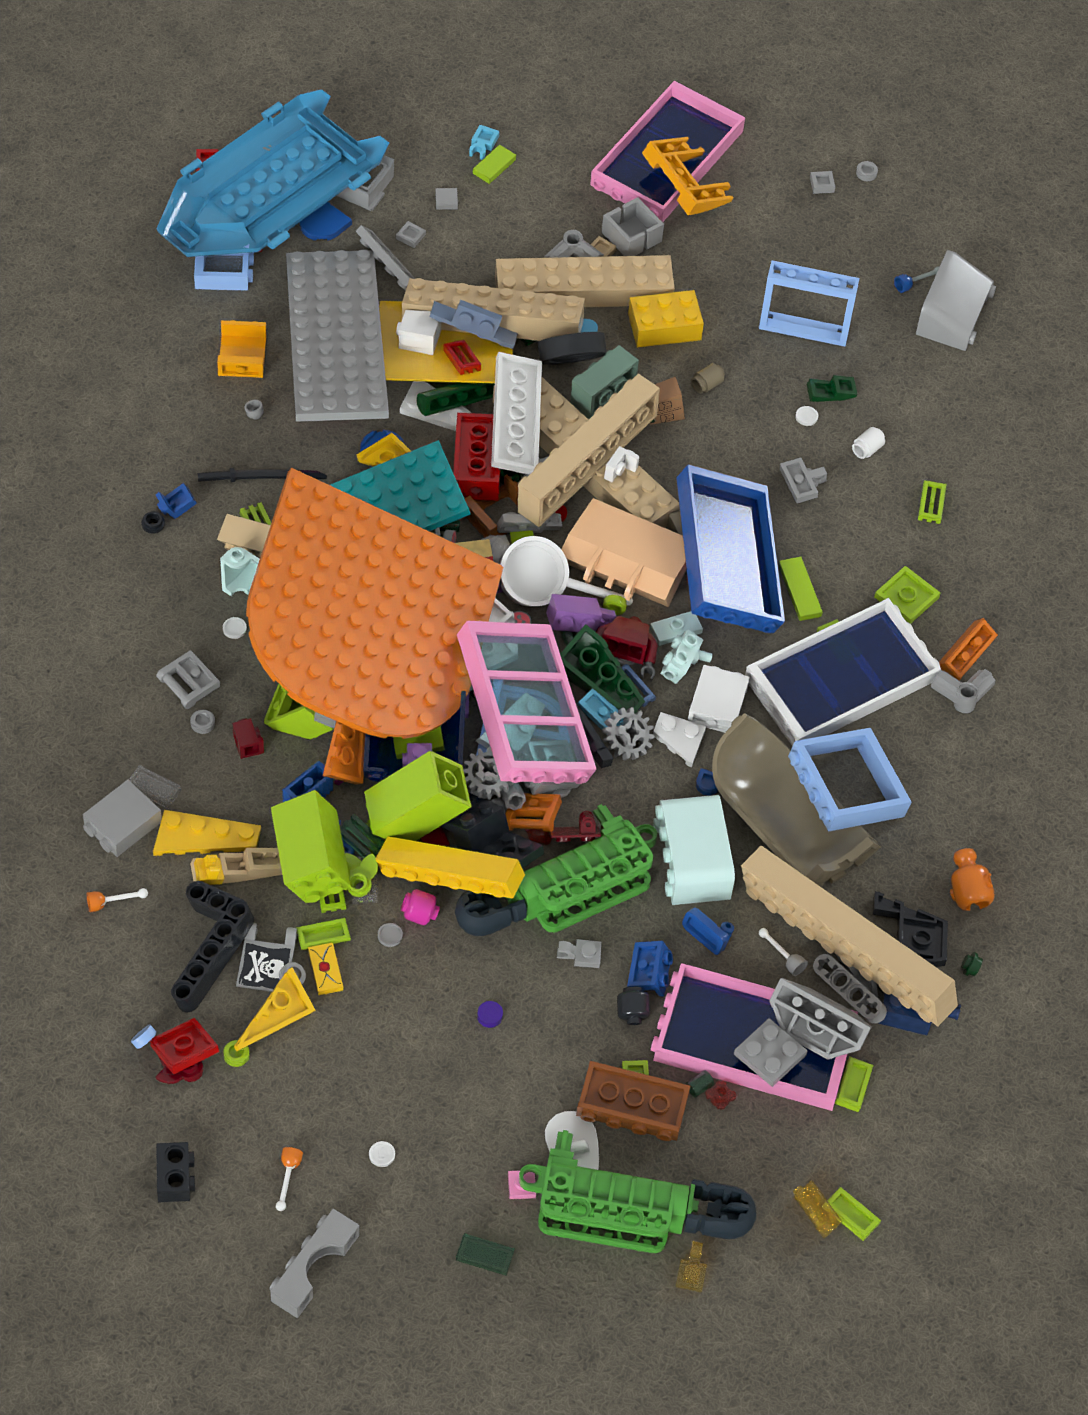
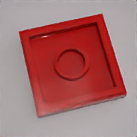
[149,1018,219,1074]

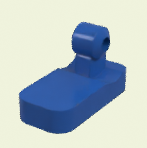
[682,908,734,955]

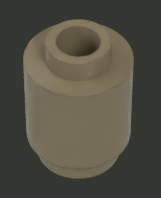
[691,363,725,394]

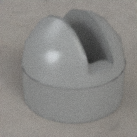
[244,400,264,420]

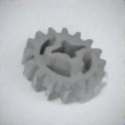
[602,707,655,760]
[463,747,514,799]

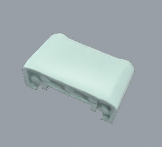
[220,547,260,596]

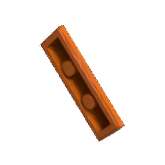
[939,618,998,680]

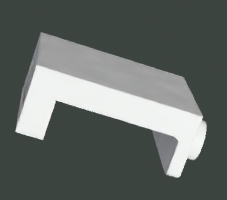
[688,665,750,733]

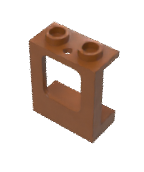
[464,475,519,538]

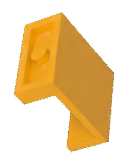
[217,320,266,378]

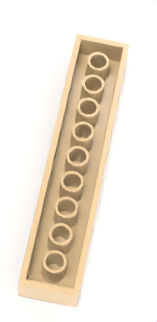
[493,376,680,528]
[741,846,958,1026]

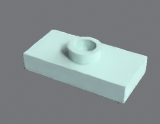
[650,611,703,646]

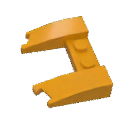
[642,137,733,215]

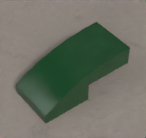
[807,375,858,402]

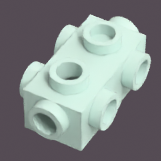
[660,630,712,684]

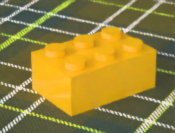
[628,290,704,348]

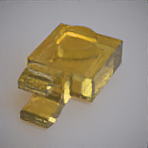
[675,1241,707,1293]

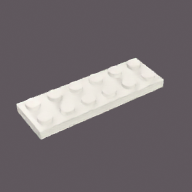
[491,352,542,475]

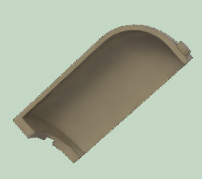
[712,713,881,887]

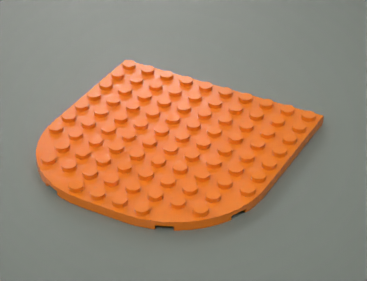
[246,468,503,739]

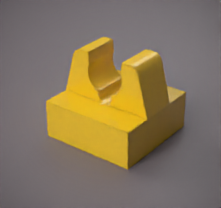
[194,855,224,885]

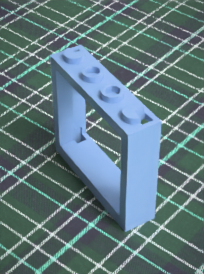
[759,261,860,347]
[788,728,912,832]

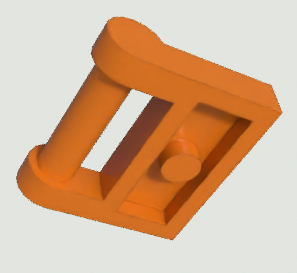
[505,793,562,832]

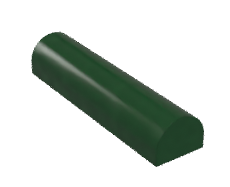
[416,382,495,416]

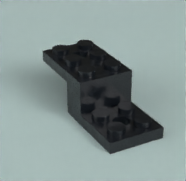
[440,793,545,869]

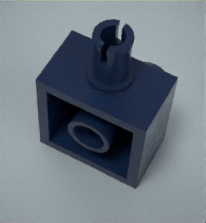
[878,992,961,1035]

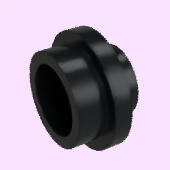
[141,511,165,534]

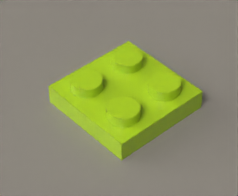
[874,566,941,624]

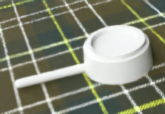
[499,536,633,607]

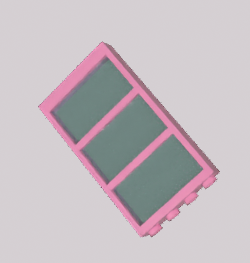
[457,621,597,784]

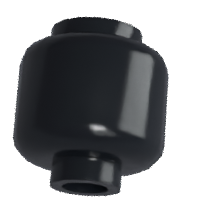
[617,987,650,1025]

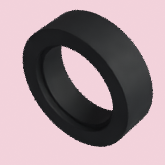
[538,332,607,365]

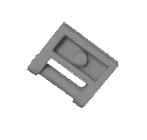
[156,650,220,709]

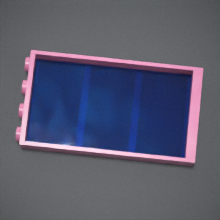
[590,81,745,222]
[650,963,858,1111]

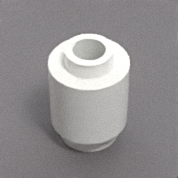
[852,427,885,459]

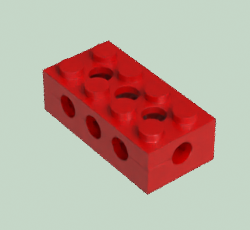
[453,412,500,501]

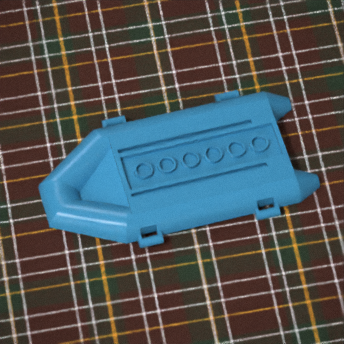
[156,90,389,257]

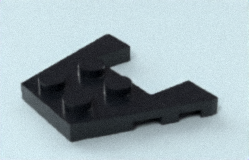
[872,891,948,967]

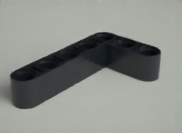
[171,881,254,1013]

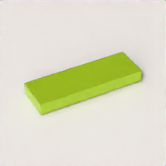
[778,557,823,621]

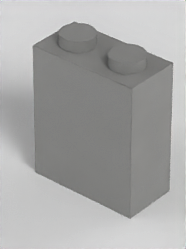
[83,780,162,857]

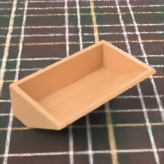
[561,498,687,607]

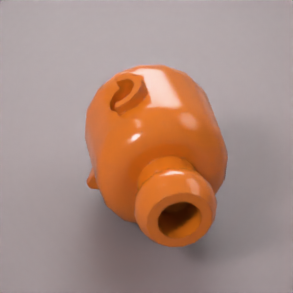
[950,848,994,911]

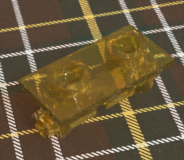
[793,1180,842,1238]

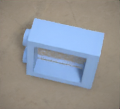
[194,244,254,290]

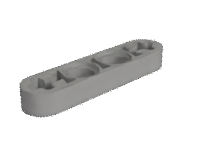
[813,954,887,1024]

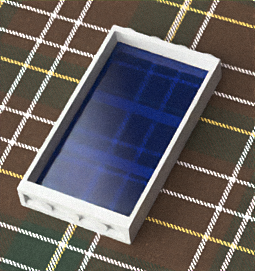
[745,598,941,746]

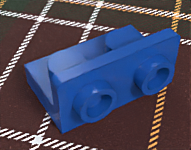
[627,941,673,997]

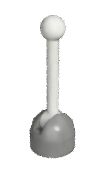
[759,928,808,976]

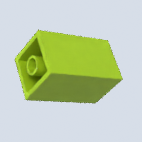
[364,751,471,841]
[271,790,351,903]

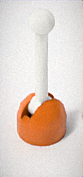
[86,888,148,912]
[276,1147,303,1211]

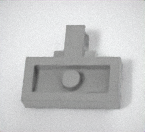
[780,458,827,504]

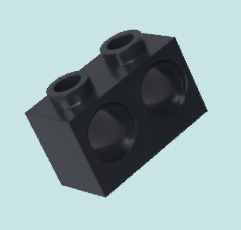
[156,1142,195,1203]

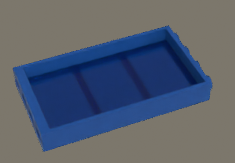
[676,465,785,633]

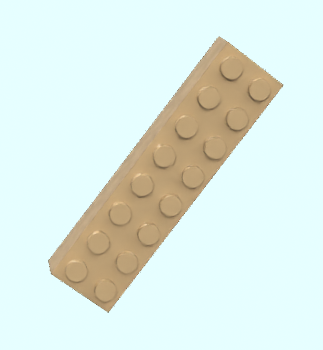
[495,255,675,307]
[402,278,585,341]
[517,374,660,527]

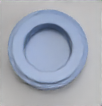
[131,1024,156,1049]

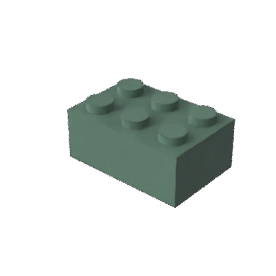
[570,345,639,419]

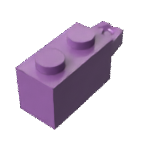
[546,594,616,632]

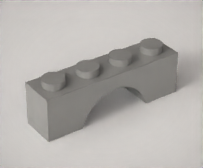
[270,1209,359,1318]

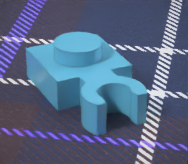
[469,125,499,160]

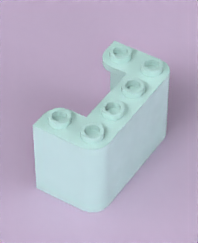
[653,795,735,905]

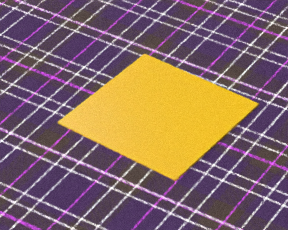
[379,301,513,383]

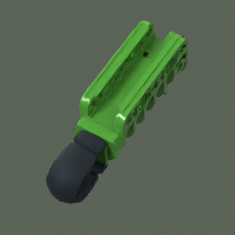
[455,804,657,936]
[519,1130,757,1253]

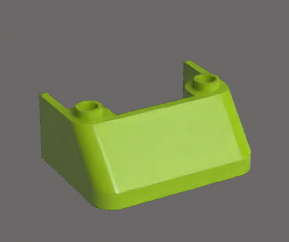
[264,684,334,739]

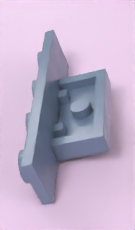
[429,300,518,349]

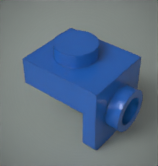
[155,483,197,519]

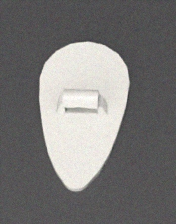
[545,1111,599,1170]

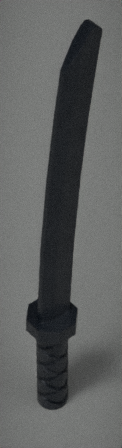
[197,467,327,482]

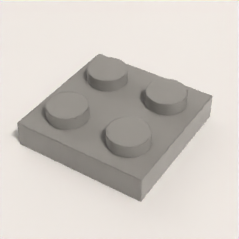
[734,1018,807,1087]

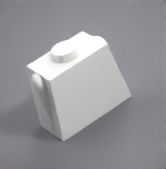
[396,310,441,355]

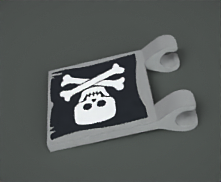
[236,923,297,991]

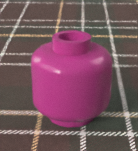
[401,889,440,925]

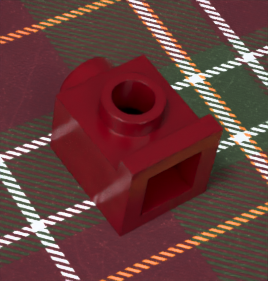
[232,718,264,759]

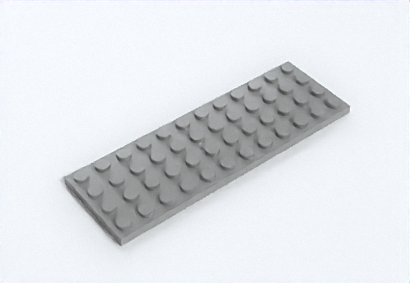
[286,250,389,421]

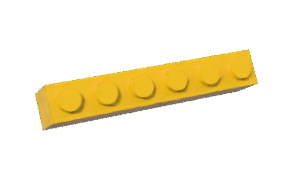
[375,836,525,899]

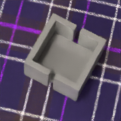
[602,197,664,256]

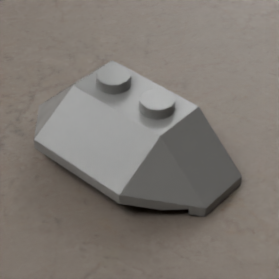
[770,978,872,1059]

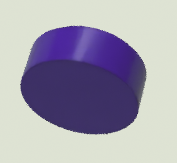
[477,1001,503,1028]

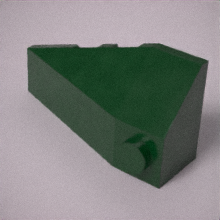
[560,624,645,714]

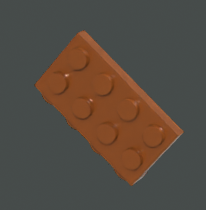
[576,1061,690,1141]

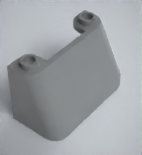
[916,250,996,351]

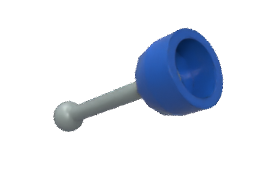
[894,267,939,293]

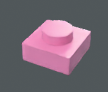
[508,1171,536,1199]

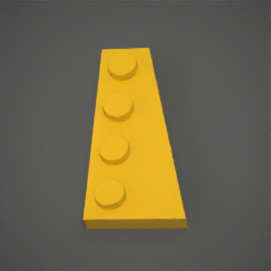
[153,810,261,856]

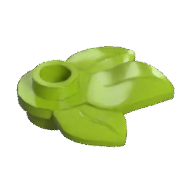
[343,853,378,897]

